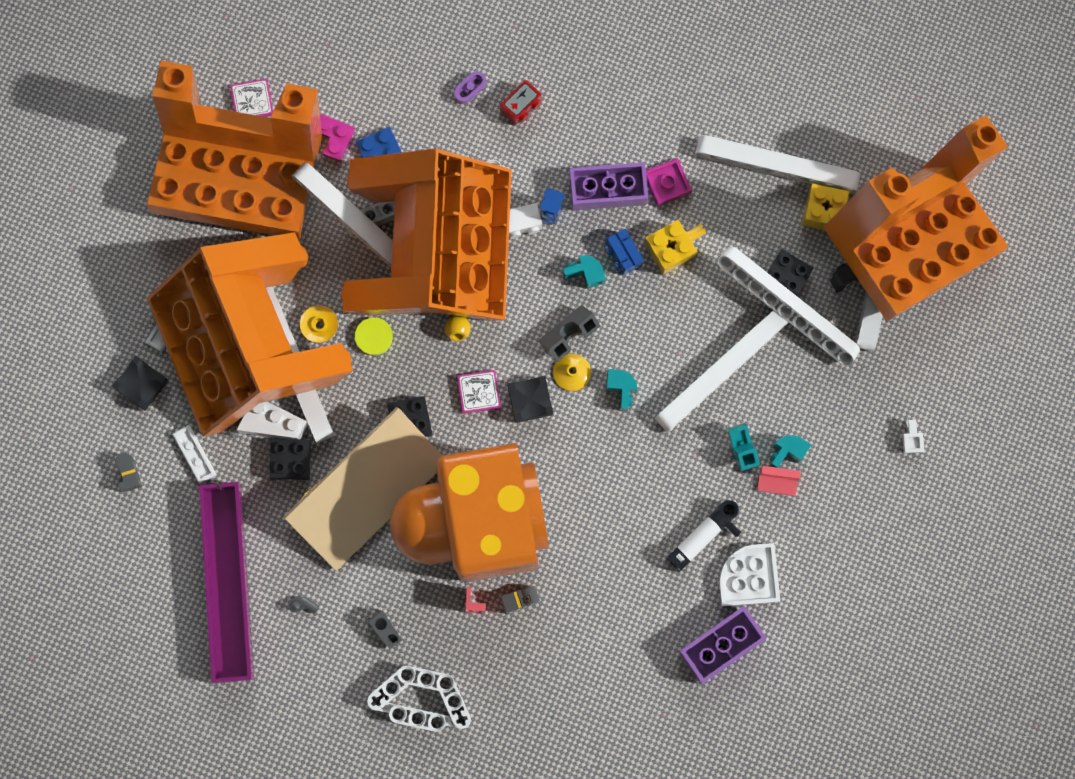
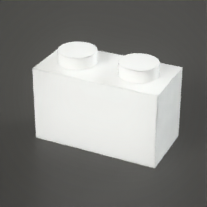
[509,203,542,239]

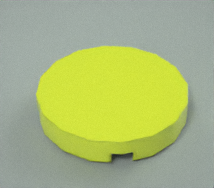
[355,317,393,356]

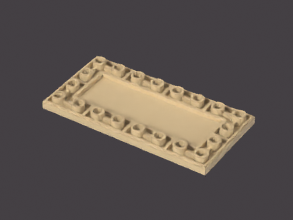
[284,407,442,571]

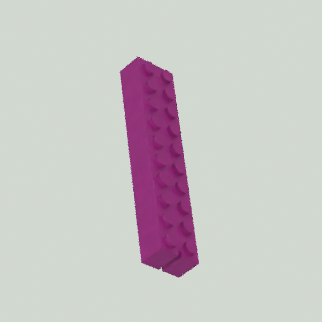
[199,482,255,684]

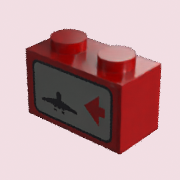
[500,79,542,126]

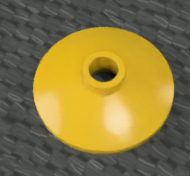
[300,305,338,343]
[553,354,591,391]

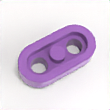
[454,71,486,104]

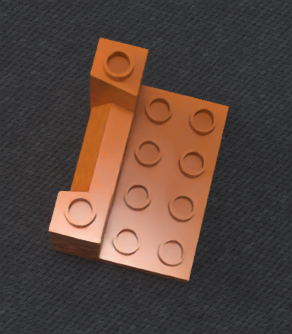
[147,60,322,240]
[823,115,1009,322]
[341,148,512,321]
[146,232,353,437]

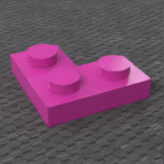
[320,114,355,163]

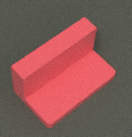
[757,466,801,496]
[465,586,486,614]

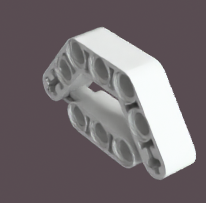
[367,666,471,732]

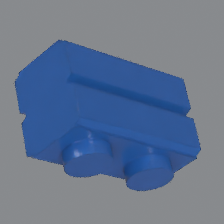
[540,189,564,225]
[604,229,644,275]

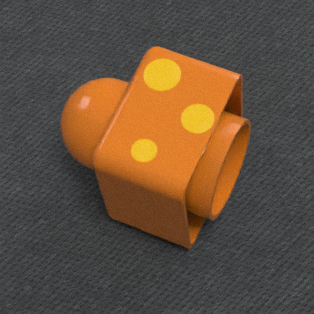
[390,443,549,582]

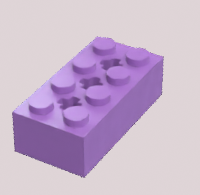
[569,162,649,211]
[678,606,767,684]

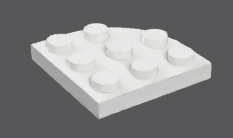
[719,543,780,607]

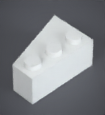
[237,401,308,439]

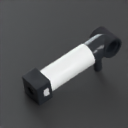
[666,500,741,572]

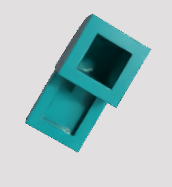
[562,255,606,289]
[606,369,638,412]
[727,423,760,471]
[769,435,812,468]

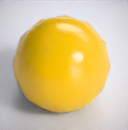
[444,315,471,342]

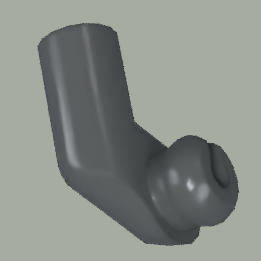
[289,597,319,614]

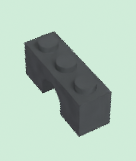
[538,305,600,362]

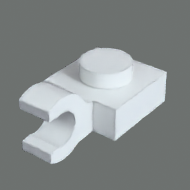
[902,420,924,453]

